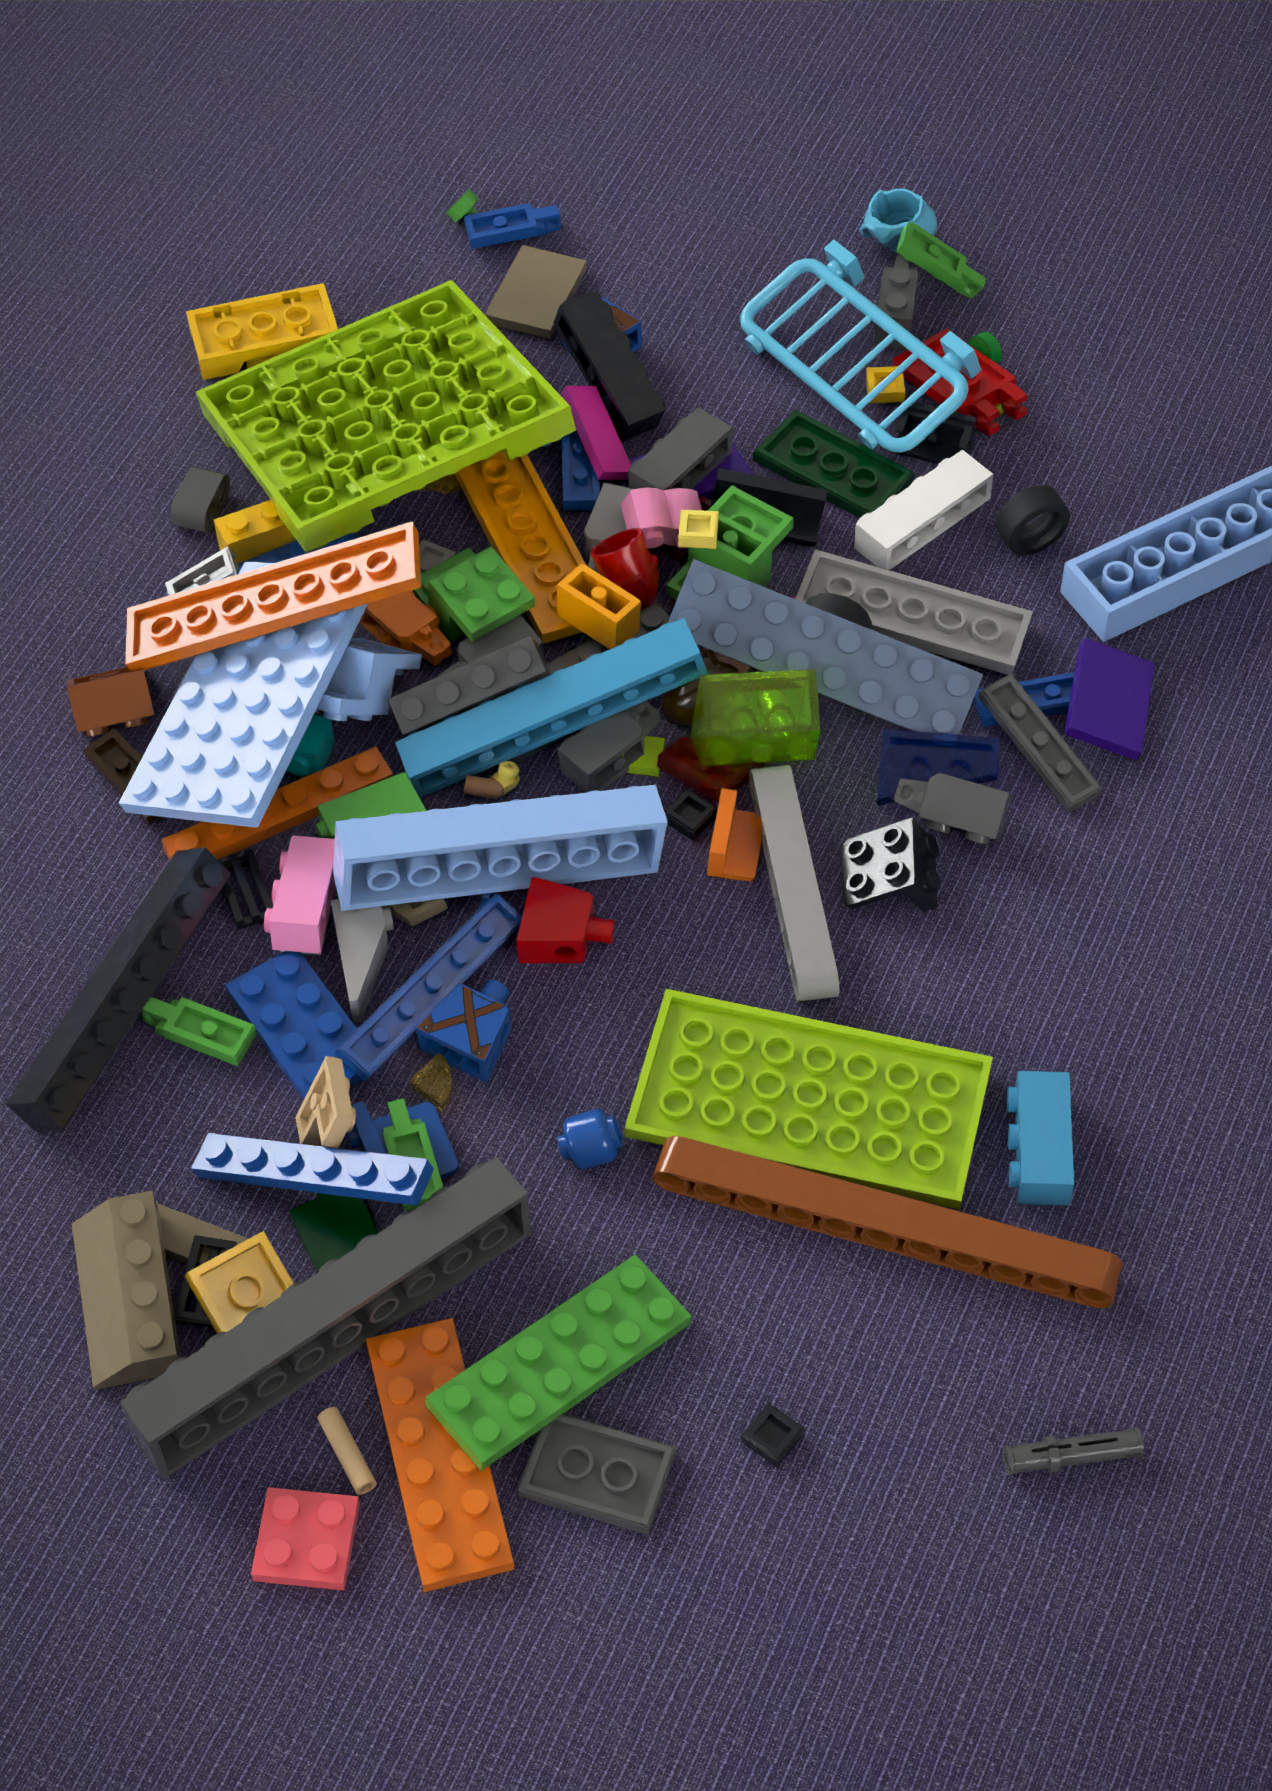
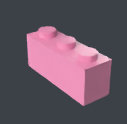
[264,836,337,954]

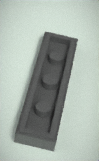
[978,673,1103,813]

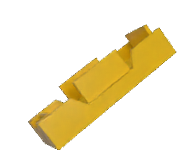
[186,283,338,380]

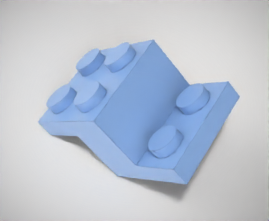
[315,638,422,721]

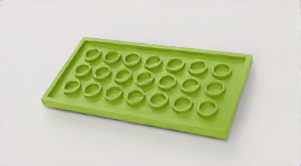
[624,989,993,1210]

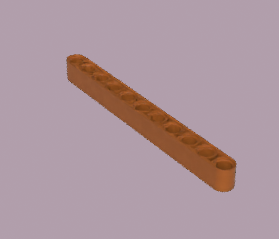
[652,1136,1123,1308]

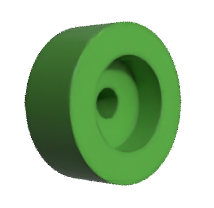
[446,189,479,223]

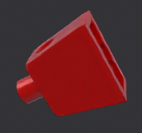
[517,877,615,964]

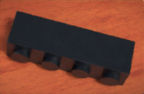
[553,290,666,442]

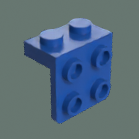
[346,1101,459,1179]

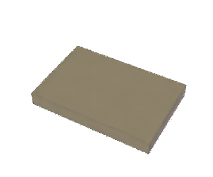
[485,245,587,339]

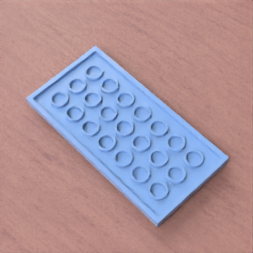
[119,562,368,828]

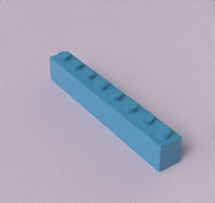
[395,618,708,798]

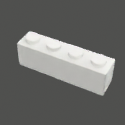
[854,450,993,570]

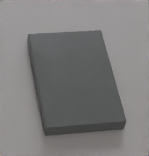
[518,1414,676,1535]

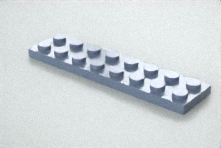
[668,559,983,747]

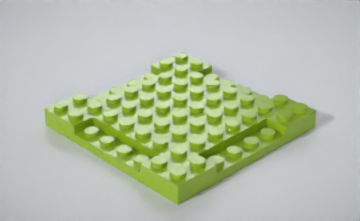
[196,280,576,553]

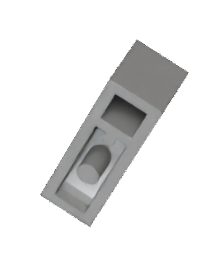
[330,899,394,1023]

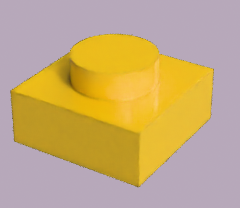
[866,366,905,404]

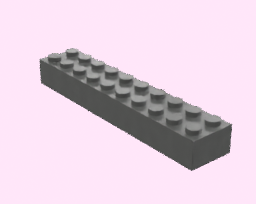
[120,1156,531,1480]

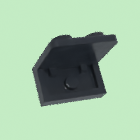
[842,818,940,912]

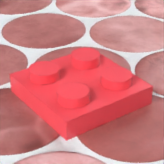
[251,1487,360,1591]

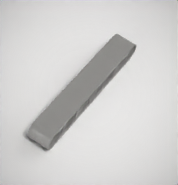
[749,765,840,1002]

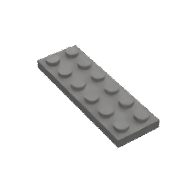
[795,549,1033,675]

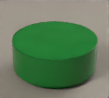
[969,332,1002,364]

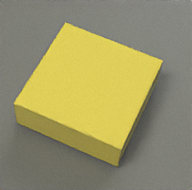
[678,510,719,549]

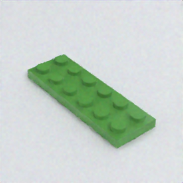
[425,1254,692,1471]

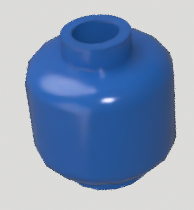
[557,1108,624,1170]

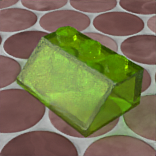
[691,669,820,766]

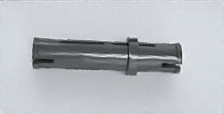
[1003,1427,1144,1475]

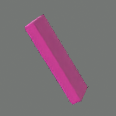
[561,386,631,480]

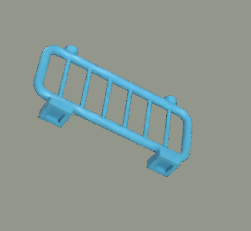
[740,240,981,453]

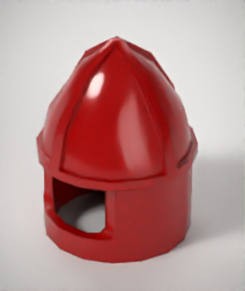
[591,528,659,610]

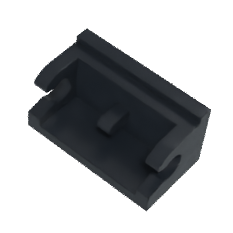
[893,402,976,464]

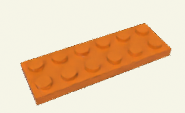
[366,1318,514,1592]

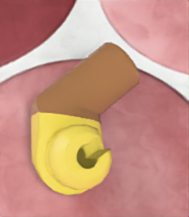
[463,761,520,799]

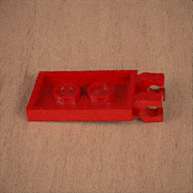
[892,328,1027,436]

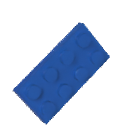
[225,951,382,1101]

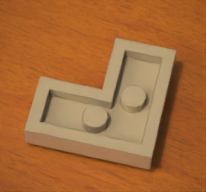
[295,1056,356,1148]

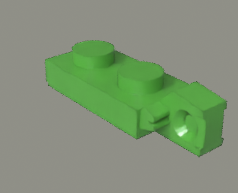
[896,222,986,298]
[141,996,257,1066]
[383,1098,443,1212]

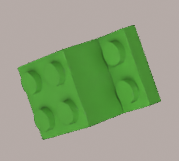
[666,486,794,600]
[412,546,535,642]

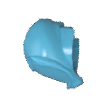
[859,189,937,252]

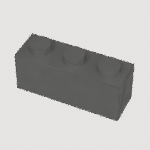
[628,407,732,491]

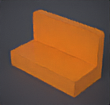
[707,788,762,882]

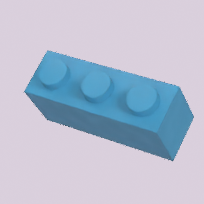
[1007,1071,1074,1206]

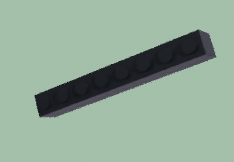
[6,847,231,1130]

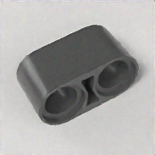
[170,467,230,533]

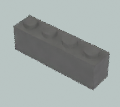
[388,635,551,737]

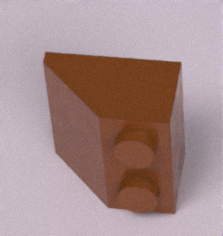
[67,666,155,736]

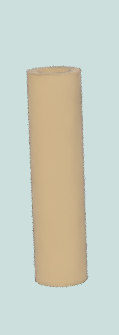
[317,1407,377,1495]

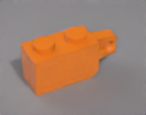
[359,590,452,666]

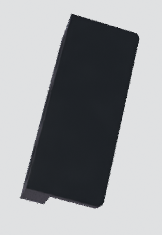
[710,468,828,547]

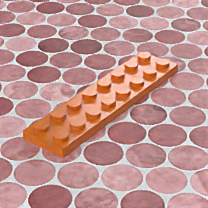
[126,522,421,672]

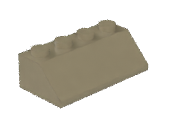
[72,1190,181,1390]

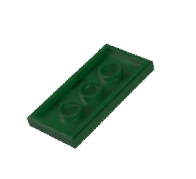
[753,409,915,518]

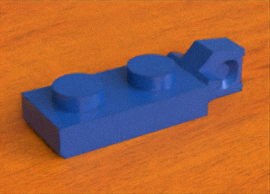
[463,203,561,249]

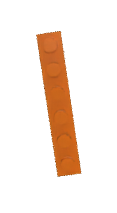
[161,746,393,860]

